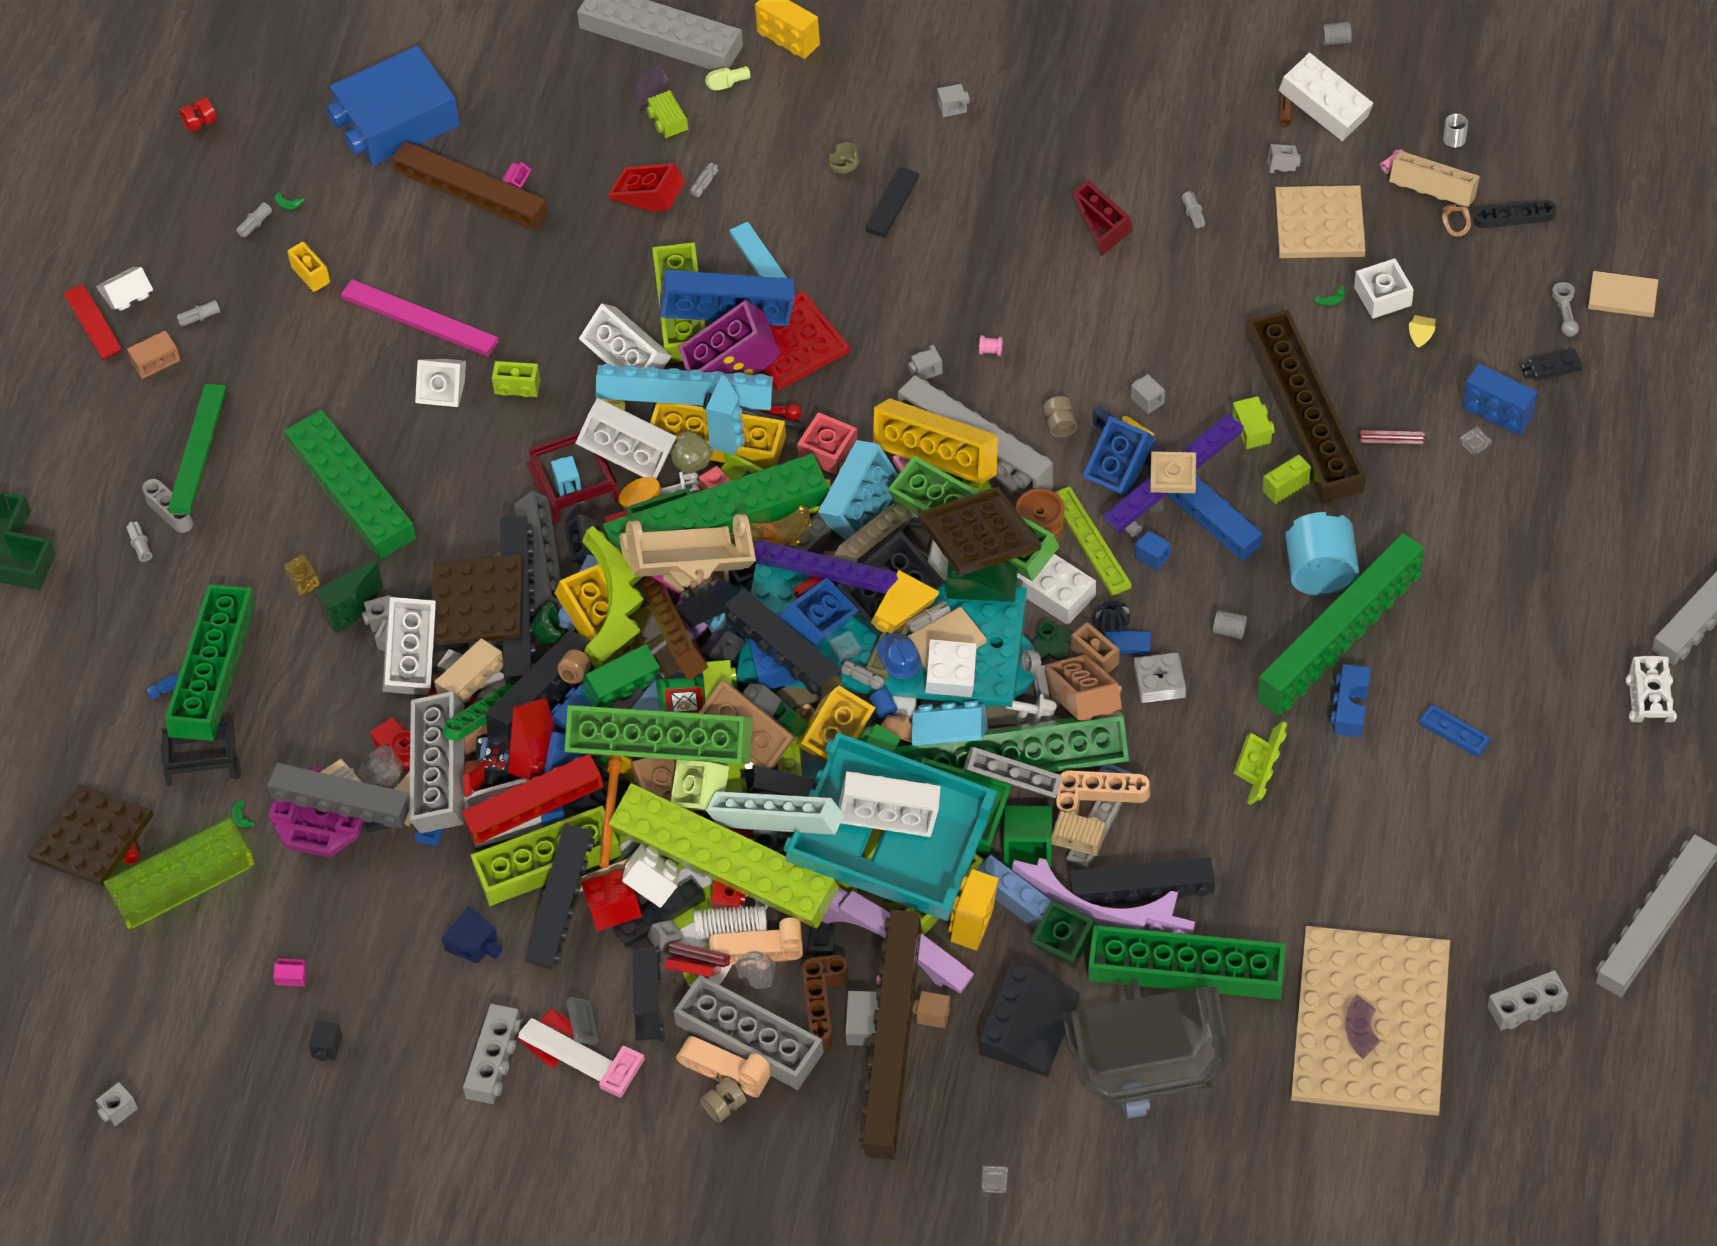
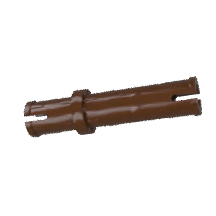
[1278,70,1293,127]

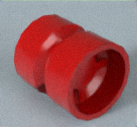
[179,97,217,133]
[390,730,410,772]

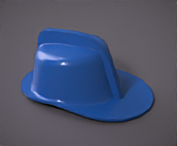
[877,633,922,680]

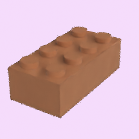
[1045,654,1122,721]

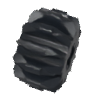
[1092,599,1130,634]

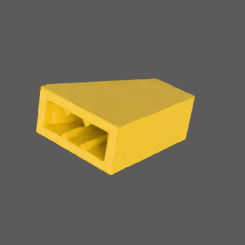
[871,570,939,634]

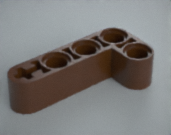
[802,955,848,1051]

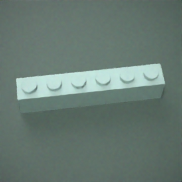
[706,791,844,835]

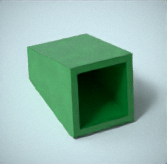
[1004,805,1052,870]

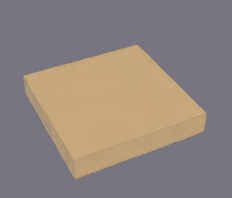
[1151,451,1196,493]

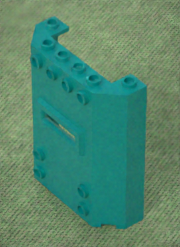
[783,732,997,921]

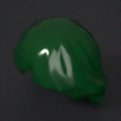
[532,602,565,645]

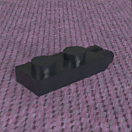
[1520,349,1582,381]

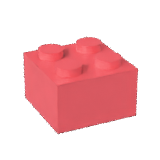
[797,412,858,475]

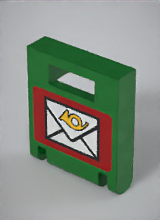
[656,676,706,714]

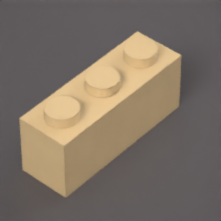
[435,638,503,703]

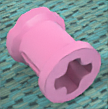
[979,335,1003,356]

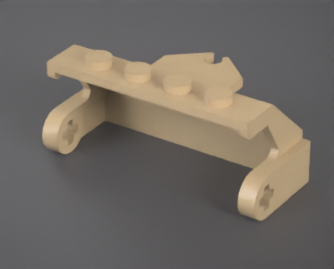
[619,514,756,593]

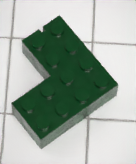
[0,491,56,590]

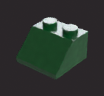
[1030,900,1096,969]

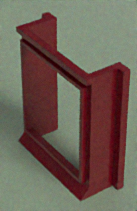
[526,431,621,524]

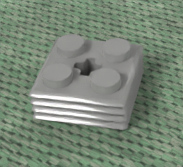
[1134,652,1186,703]

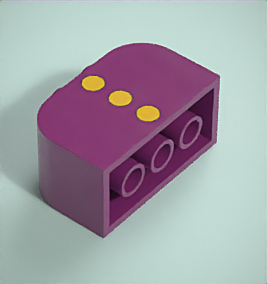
[678,300,779,375]

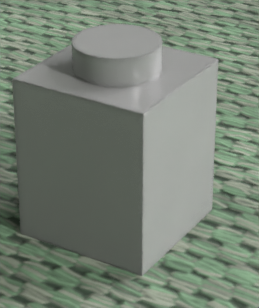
[1131,374,1165,414]

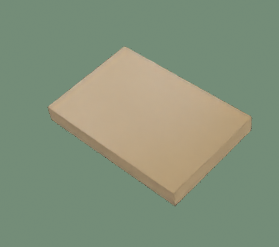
[1588,271,1658,318]
[908,607,986,673]

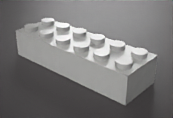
[409,691,464,833]
[674,975,823,1090]

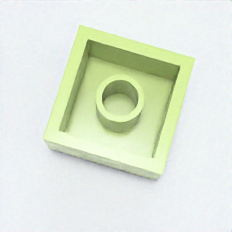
[671,760,729,812]

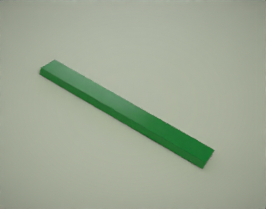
[168,384,227,514]

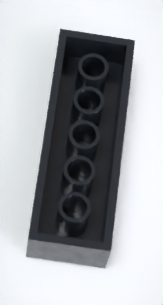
[486,630,594,755]

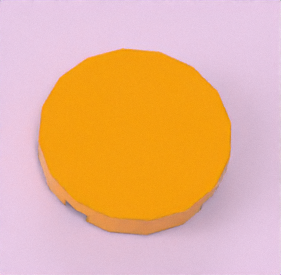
[619,477,662,510]

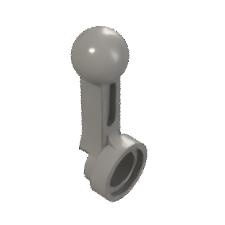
[1552,282,1579,337]
[1021,650,1052,702]

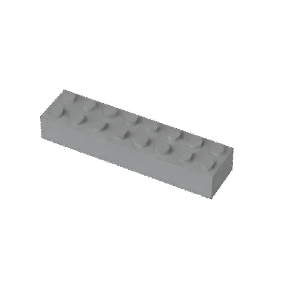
[577,0,743,70]
[898,375,1053,496]

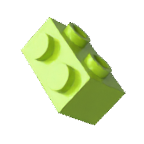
[492,361,541,397]

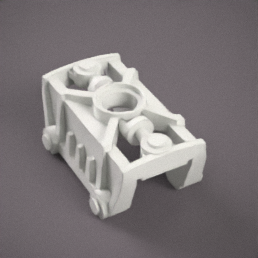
[1626,656,1677,722]

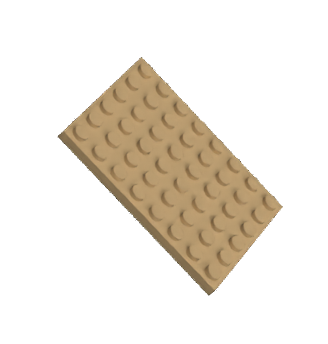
[1291,926,1450,1116]

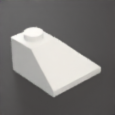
[415,359,466,407]

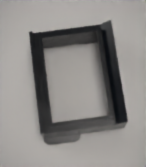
[161,720,241,786]
[633,945,665,1042]

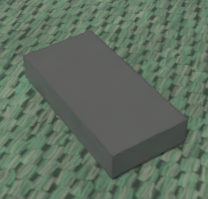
[566,997,599,1045]

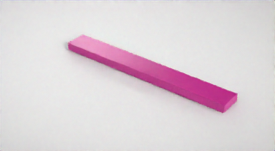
[341,279,499,357]

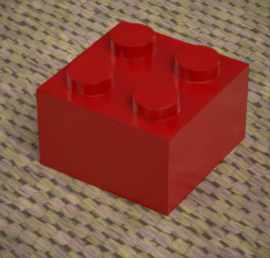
[581,868,642,931]

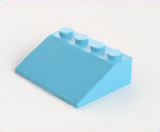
[818,440,898,540]

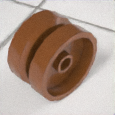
[1016,488,1065,540]

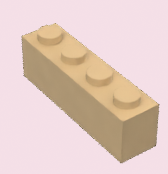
[1389,151,1480,207]

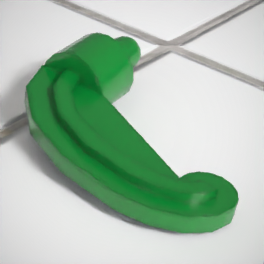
[275,193,305,210]
[1314,286,1345,306]
[232,801,256,828]

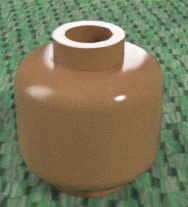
[557,649,591,684]

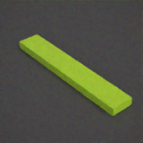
[1055,486,1131,596]

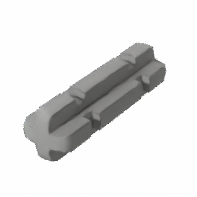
[690,162,718,197]
[841,660,884,690]

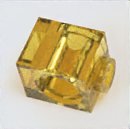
[284,555,319,595]

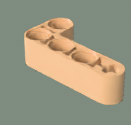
[1057,771,1151,814]
[709,918,803,964]
[676,1036,771,1097]

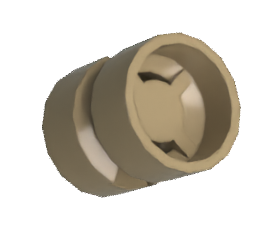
[1043,396,1077,438]
[700,1077,746,1123]

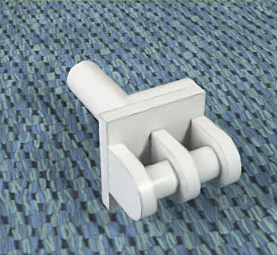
[659,472,701,496]
[1004,694,1057,723]

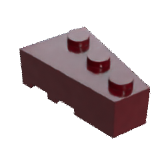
[1072,180,1133,256]

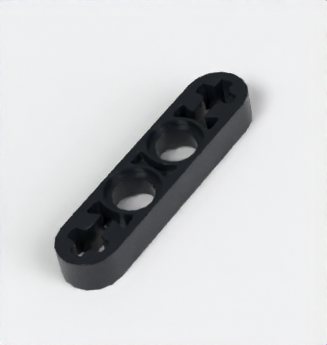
[1473,200,1556,228]

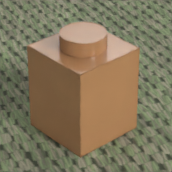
[913,991,950,1028]

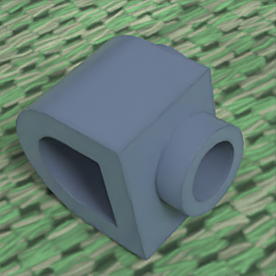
[1121,1086,1150,1119]

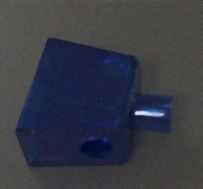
[441,906,502,963]

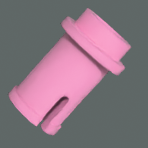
[1380,149,1404,174]

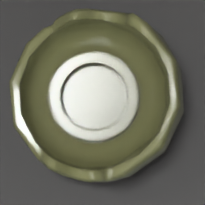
[829,142,860,174]

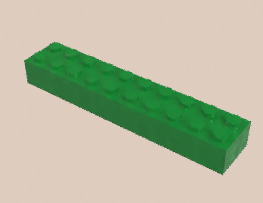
[603,453,829,553]
[1257,533,1425,717]
[893,711,1129,772]

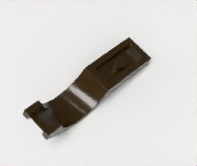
[630,604,686,681]

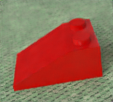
[608,163,686,212]
[508,698,556,780]

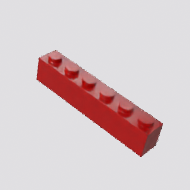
[461,754,604,845]

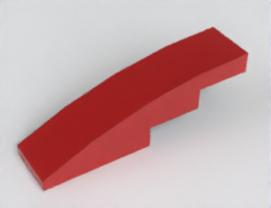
[63,284,122,361]

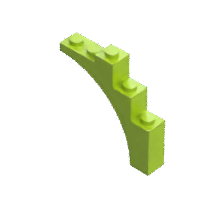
[582,526,643,669]

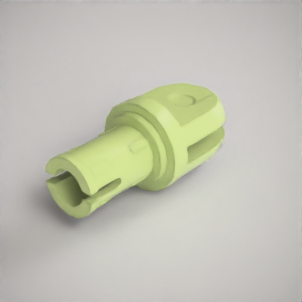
[705,66,750,91]

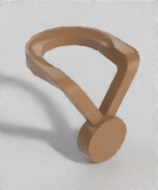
[1442,204,1471,236]

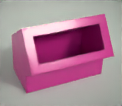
[502,162,532,188]
[273,958,307,986]

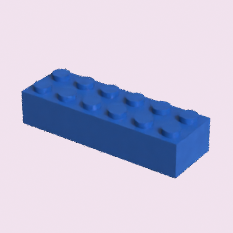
[660,270,795,326]

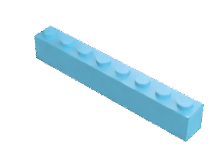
[596,364,773,410]

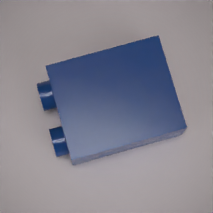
[326,46,460,166]

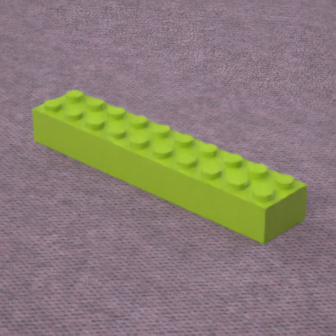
[609,783,840,929]

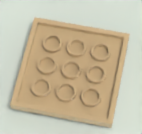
[1275,186,1365,258]

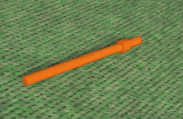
[599,755,622,868]

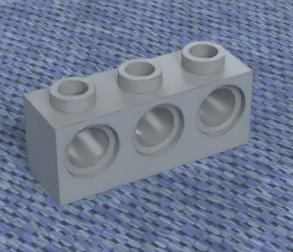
[1488,970,1568,1030]

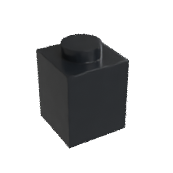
[309,1021,342,1061]

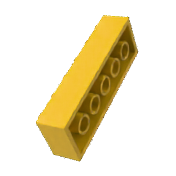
[873,398,998,485]
[650,402,786,469]
[555,564,644,695]

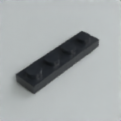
[613,879,705,948]

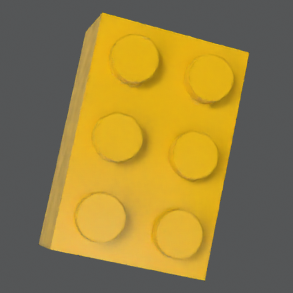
[755,0,820,59]
[796,686,875,764]
[948,869,999,951]

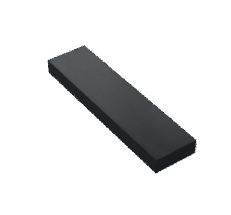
[865,167,919,238]

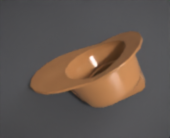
[881,713,912,742]

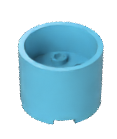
[1286,512,1359,596]

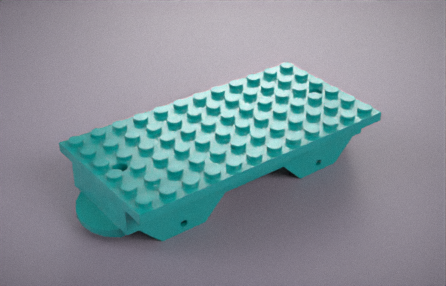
[733,564,1035,707]

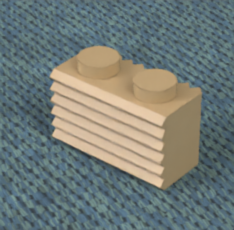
[1052,811,1105,856]

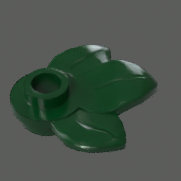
[1033,622,1074,660]

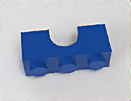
[1331,664,1371,738]

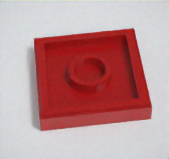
[665,956,721,977]

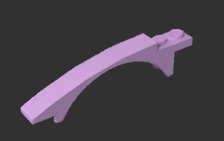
[1012,858,1195,935]
[822,888,974,994]

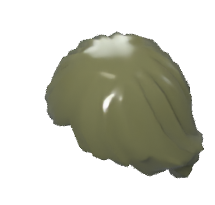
[671,431,713,474]

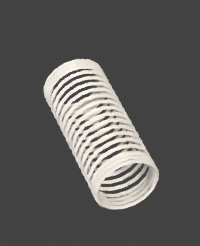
[694,905,767,940]

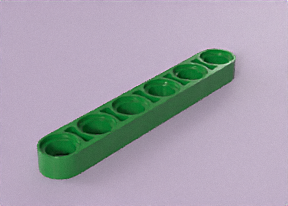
[442,681,517,741]

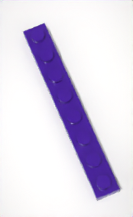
[1103,414,1244,534]
[753,540,898,594]

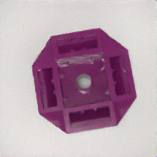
[268,766,364,858]

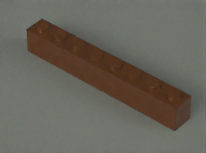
[391,141,548,230]
[640,576,709,680]

